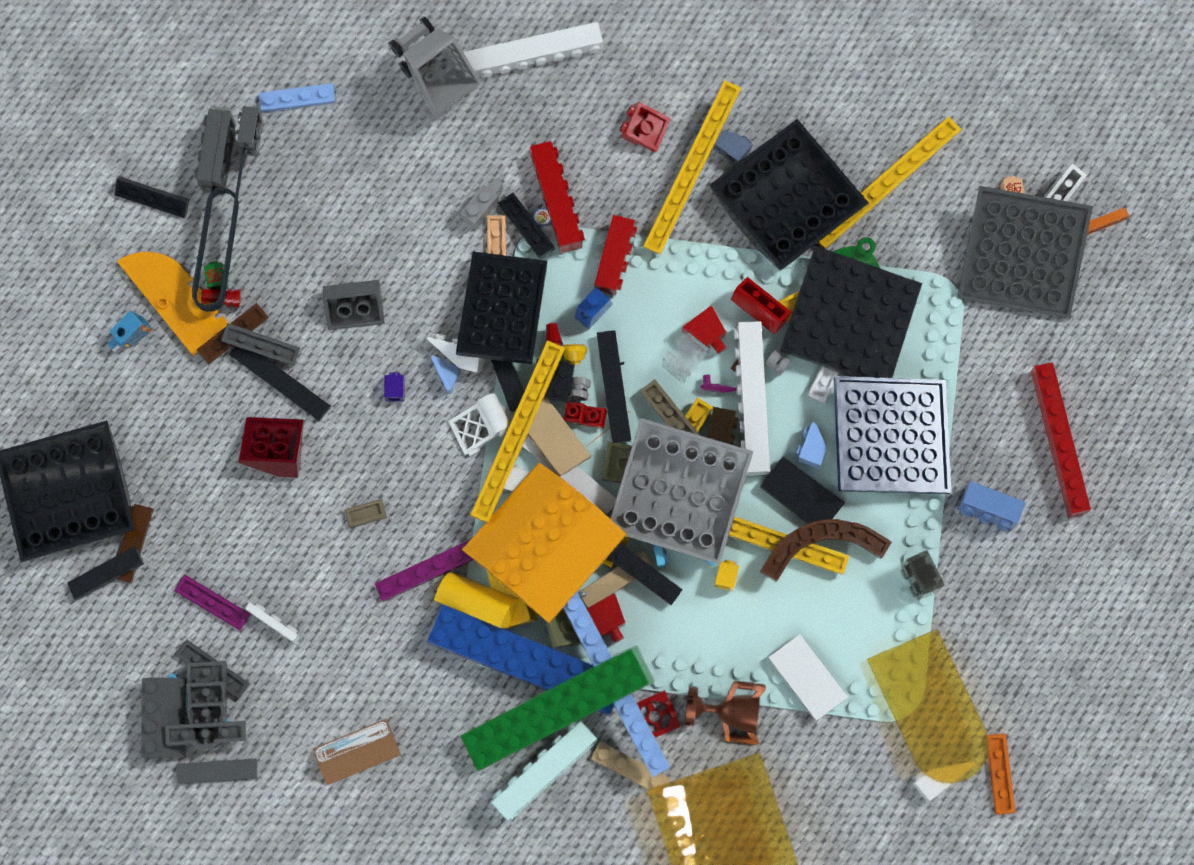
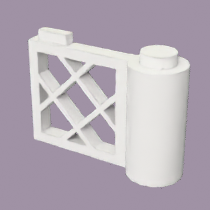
[449,393,510,456]

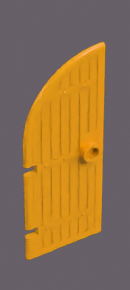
[117,252,228,357]

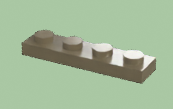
[640,379,700,435]

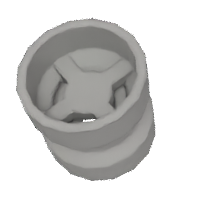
[764,350,791,376]
[569,377,591,401]

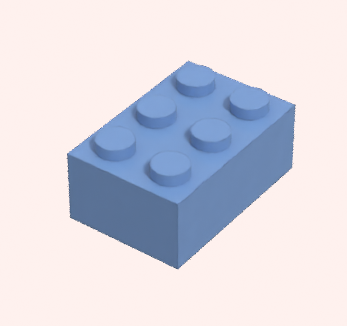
[957,481,1026,531]

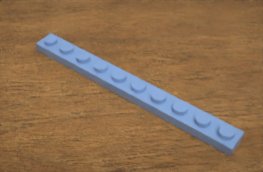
[563,592,670,778]

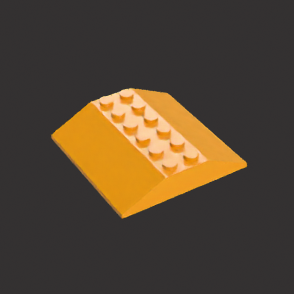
[462,462,627,624]

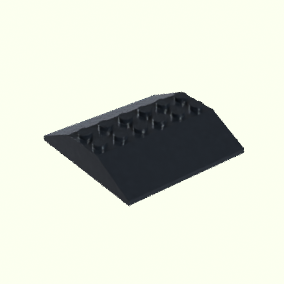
[709,119,869,271]
[0,420,135,563]

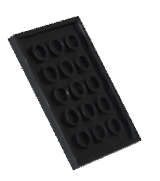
[456,252,548,365]

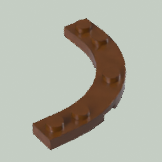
[759,519,892,582]

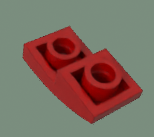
[563,402,607,429]

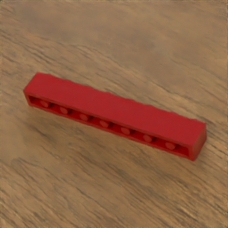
[1031,362,1091,517]

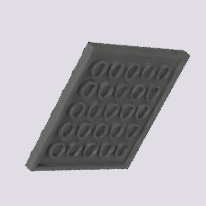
[957,186,1093,318]

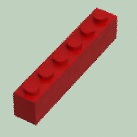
[530,141,585,254]

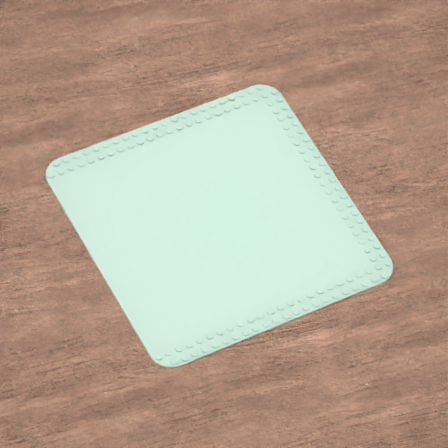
[465,224,964,722]

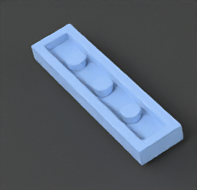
[259,83,335,112]

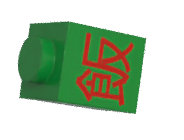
[204,261,229,289]

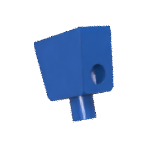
[575,288,613,330]

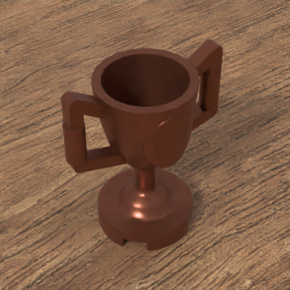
[684,681,766,745]

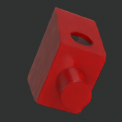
[682,306,727,354]
[586,593,626,644]

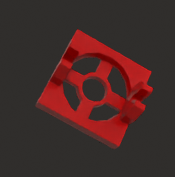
[637,691,681,738]

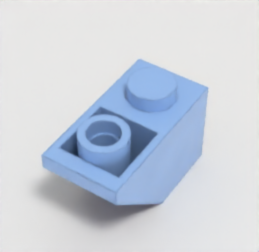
[796,422,827,469]

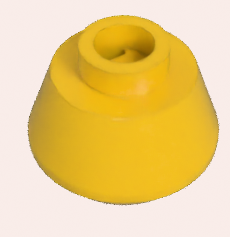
[563,344,588,364]

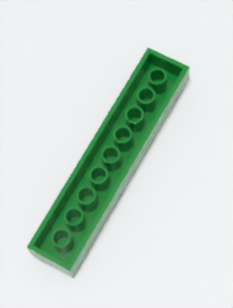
[460,646,655,771]

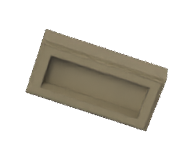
[344,499,387,529]

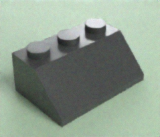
[323,280,385,330]

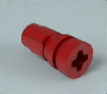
[201,289,241,308]

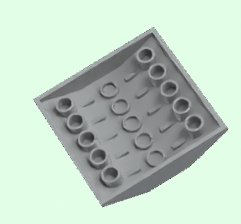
[610,418,753,564]

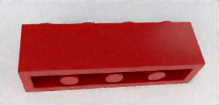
[594,215,638,296]

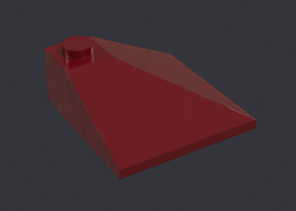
[238,417,304,478]

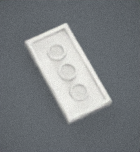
[768,634,847,721]

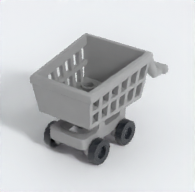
[388,16,482,121]

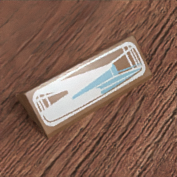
[313,718,401,785]

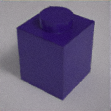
[384,372,405,402]

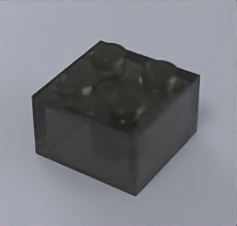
[901,550,945,601]

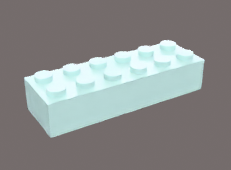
[491,721,597,822]

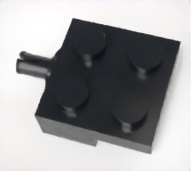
[535,358,575,403]

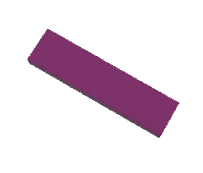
[174,575,251,631]

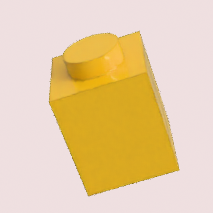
[714,560,739,591]

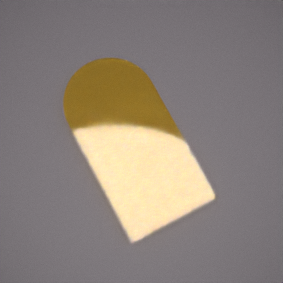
[867,629,989,783]

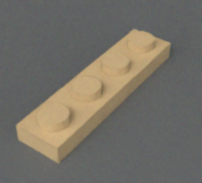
[591,741,670,796]

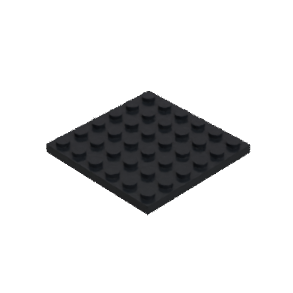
[780,246,922,378]

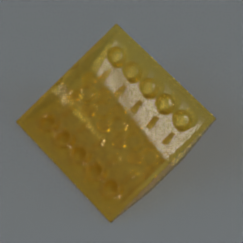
[647,753,798,865]

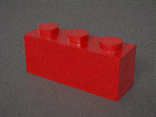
[731,277,791,335]

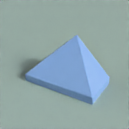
[431,355,460,395]

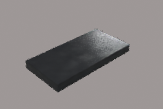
[759,457,845,523]

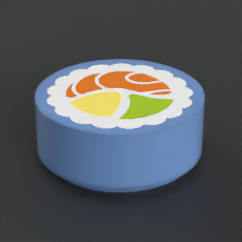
[533,208,551,227]

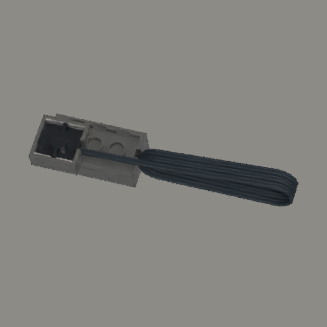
[192,106,263,312]

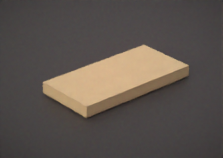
[528,399,591,477]

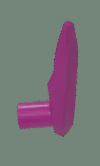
[700,374,737,393]

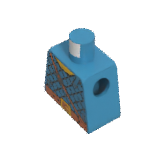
[107,310,154,352]

